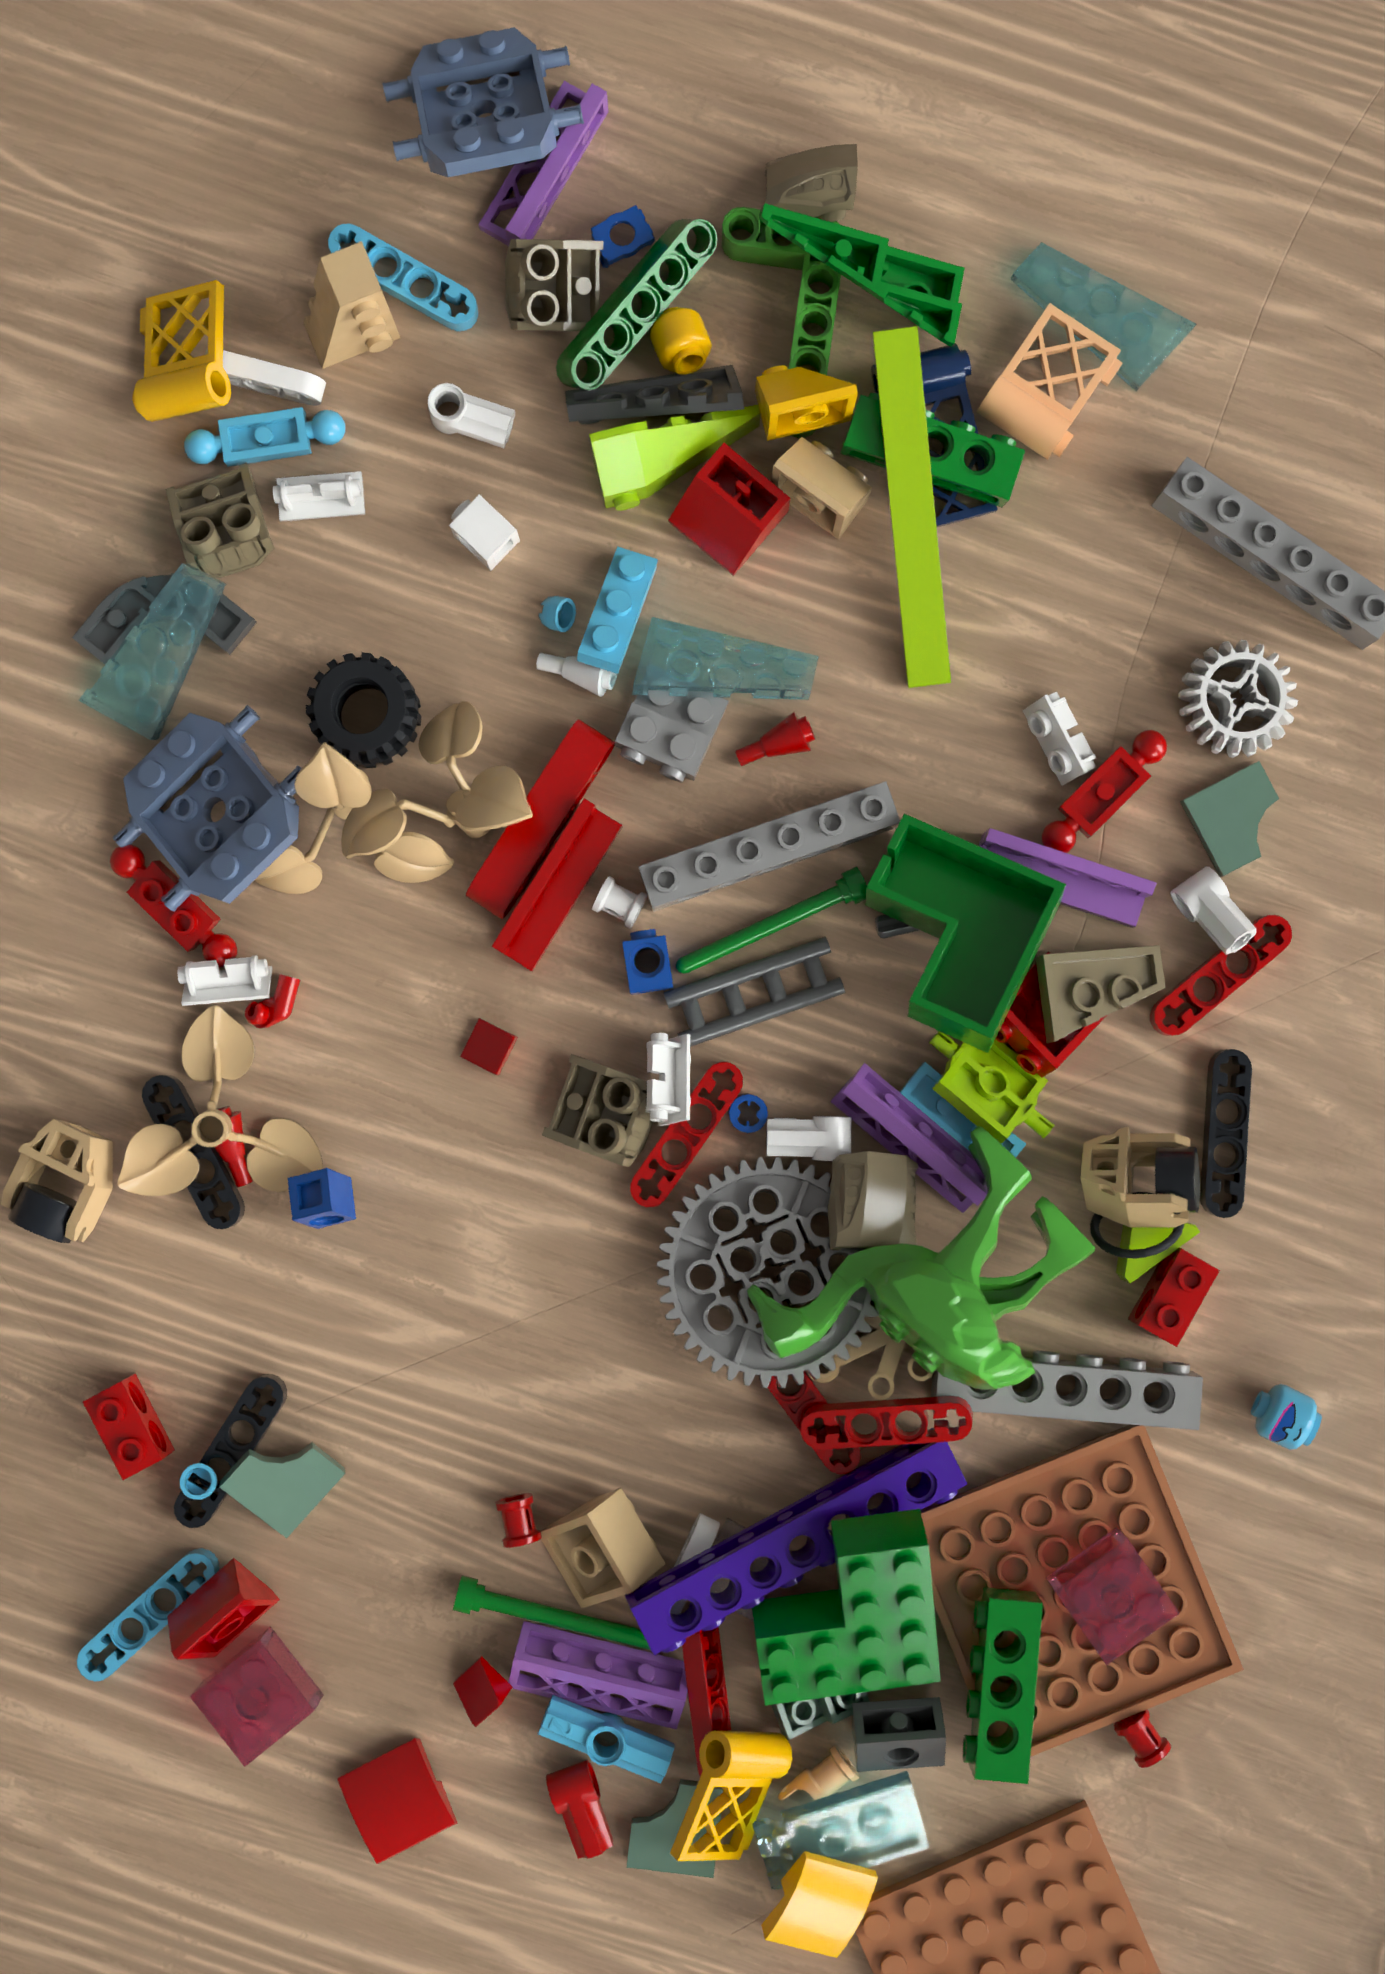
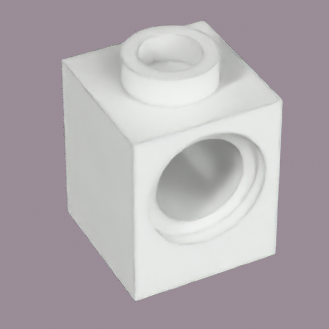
[449,494,520,571]

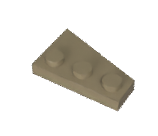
[1035,945,1165,1043]

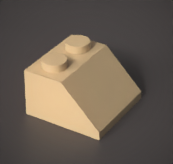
[771,437,872,540]
[541,1488,666,1609]

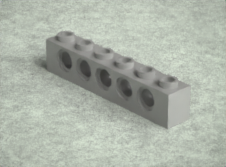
[1152,457,1385,650]
[638,781,900,912]
[931,1351,1203,1430]

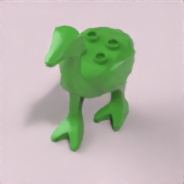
[747,1125,1096,1390]

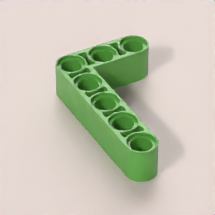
[722,207,841,438]

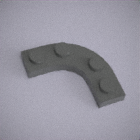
[72,573,257,668]

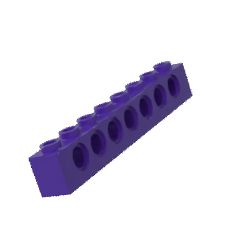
[624,1428,967,1655]

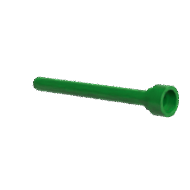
[676,866,867,974]
[453,1575,651,1650]

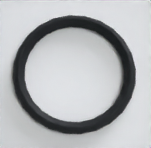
[1090,1192,1184,1259]

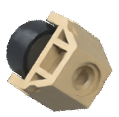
[1,1119,113,1243]
[1080,1127,1200,1227]

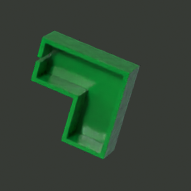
[866,814,1066,1053]
[752,1509,941,1706]

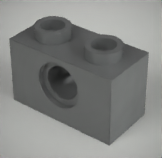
[852,1697,946,1772]

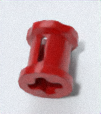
[495,1493,542,1548]
[1114,1710,1171,1768]

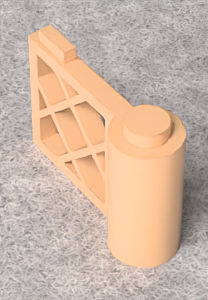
[977,303,1123,460]

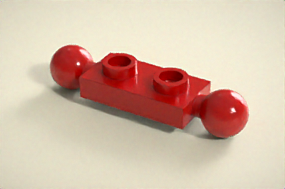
[1042,730,1167,853]
[110,844,238,968]

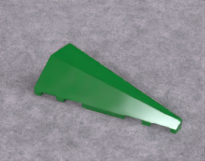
[759,203,965,346]

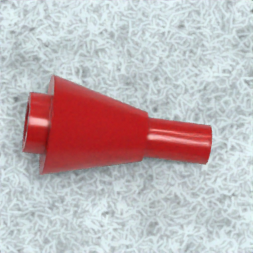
[735,711,816,766]
[214,1106,253,1187]

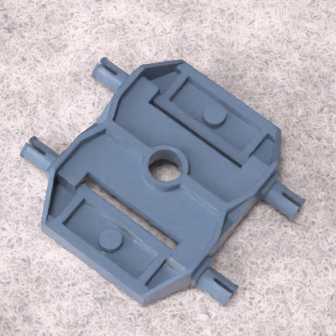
[383,27,584,177]
[112,705,301,911]

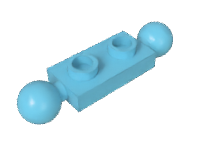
[184,407,346,467]

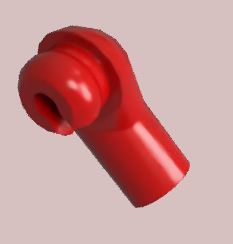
[244,974,301,1028]

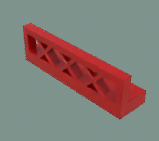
[492,798,623,972]

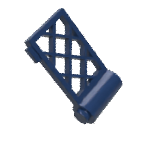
[871,343,998,527]

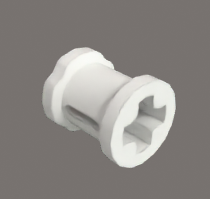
[592,876,647,929]

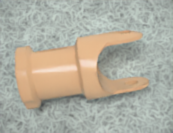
[778,1744,860,1823]

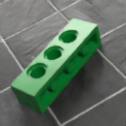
[840,393,1026,507]
[962,1587,1043,1784]

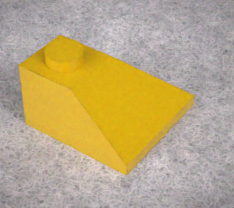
[755,365,858,441]

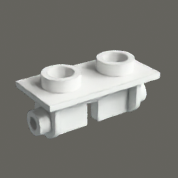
[273,471,365,522]
[1023,692,1097,786]
[177,955,272,1006]
[646,1033,691,1126]

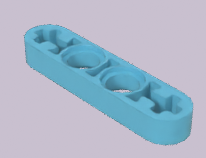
[328,223,479,331]
[77,1548,220,1681]

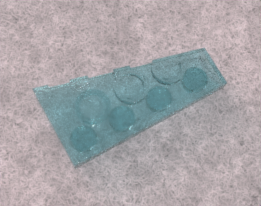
[1011,242,1196,392]
[78,563,226,740]
[632,617,819,700]

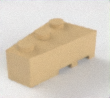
[304,241,401,369]

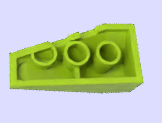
[589,405,761,511]

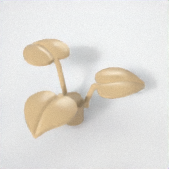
[342,701,533,859]
[255,743,454,894]
[117,1005,323,1196]

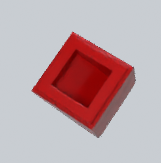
[460,1018,518,1076]
[453,1656,513,1727]

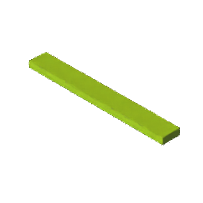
[872,326,951,688]

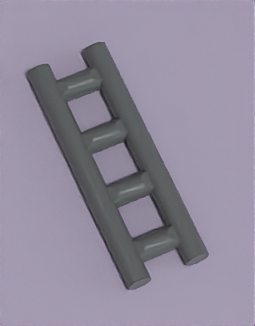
[663,936,845,1047]

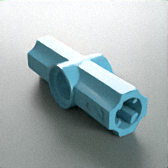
[538,1695,675,1784]

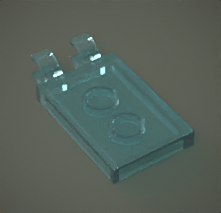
[752,1771,930,1889]

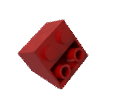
[668,443,791,576]

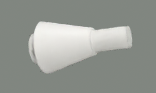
[536,653,617,697]

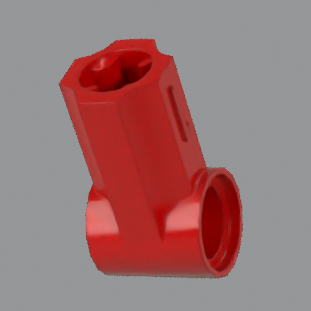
[546,1760,613,1859]

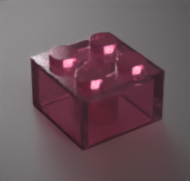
[1046,1527,1180,1665]
[190,1626,324,1767]

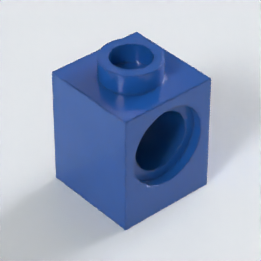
[622,929,674,995]
[288,1168,356,1229]

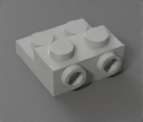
[615,666,729,783]

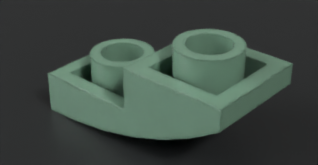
[771,1692,870,1740]

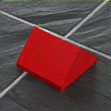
[167,1558,280,1660]

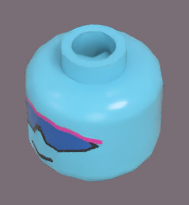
[1251,1384,1322,1450]

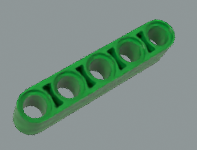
[556,219,718,390]

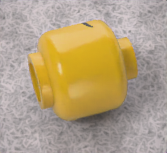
[650,307,712,375]

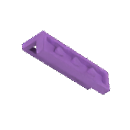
[479,81,609,246]
[979,828,1156,928]
[830,1063,987,1213]
[508,1621,688,1729]

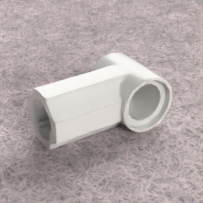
[427,383,515,448]
[1170,866,1257,955]
[766,1116,852,1161]

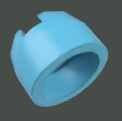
[539,596,576,632]
[180,1463,217,1500]

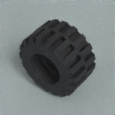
[306,652,422,768]

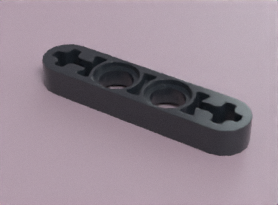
[1200,1049,1252,1218]
[142,1075,245,1229]
[174,1374,287,1528]

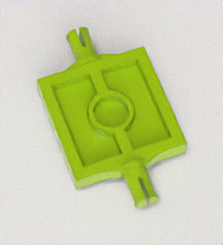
[929,1031,1055,1144]

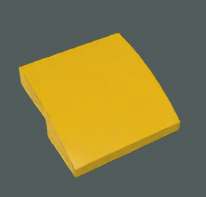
[761,1851,878,1958]

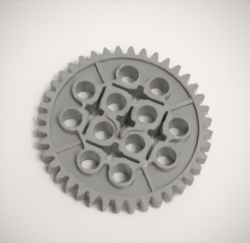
[657,1157,878,1388]

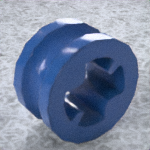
[729,1094,768,1133]

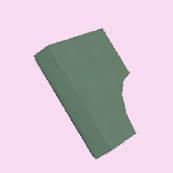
[1180,761,1279,877]
[219,1442,346,1538]
[626,1779,723,1878]

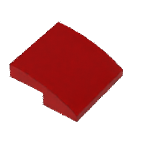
[337,1738,457,1864]

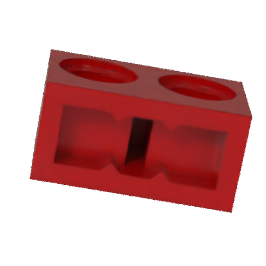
[1128,1248,1220,1347]
[82,1373,175,1480]

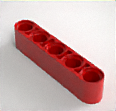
[465,719,615,919]

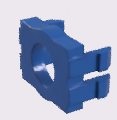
[591,205,655,268]

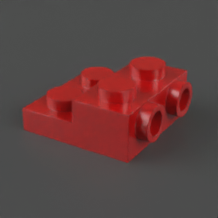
[995,951,1107,1078]

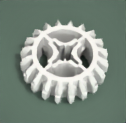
[1178,640,1298,758]

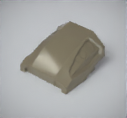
[765,144,858,222]
[505,239,604,331]
[165,463,274,579]
[542,1054,653,1167]
[828,1151,918,1251]

